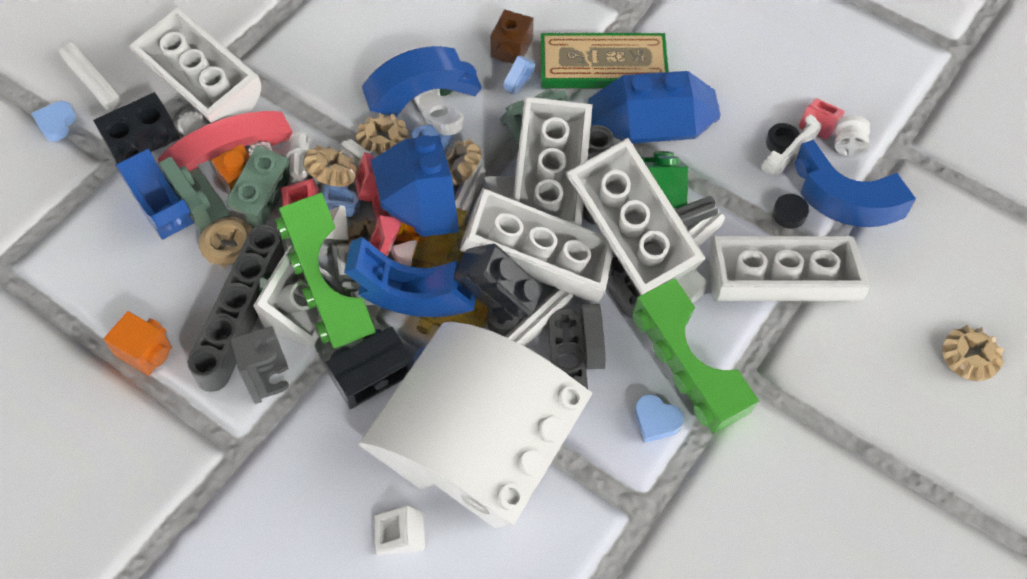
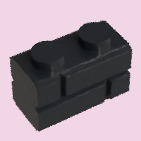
[454,243,543,321]
[325,326,414,410]

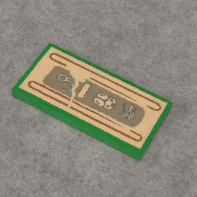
[540,33,669,89]

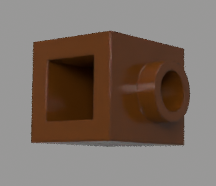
[490,9,533,64]

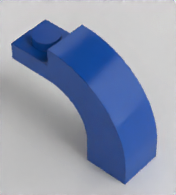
[361,46,482,117]
[794,139,916,227]
[115,149,194,240]
[344,237,476,317]

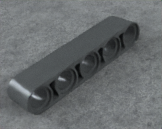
[187,224,285,392]

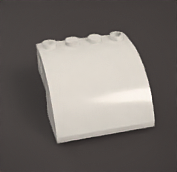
[358,322,593,528]

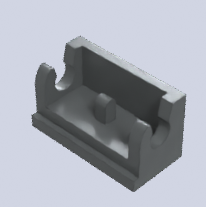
[231,326,289,404]

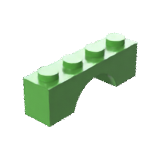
[275,193,376,349]
[633,278,759,434]

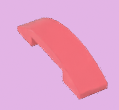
[157,111,293,172]
[354,152,402,257]

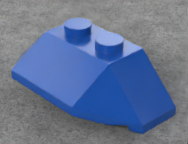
[588,71,721,144]
[371,135,459,237]

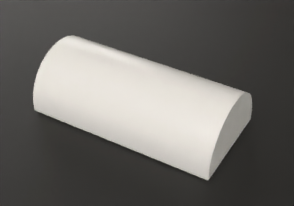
[129,7,261,123]
[513,96,593,227]
[566,138,705,295]
[460,188,613,303]
[709,236,870,301]

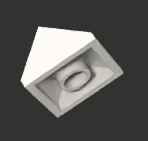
[254,245,344,347]

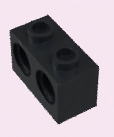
[93,92,180,164]

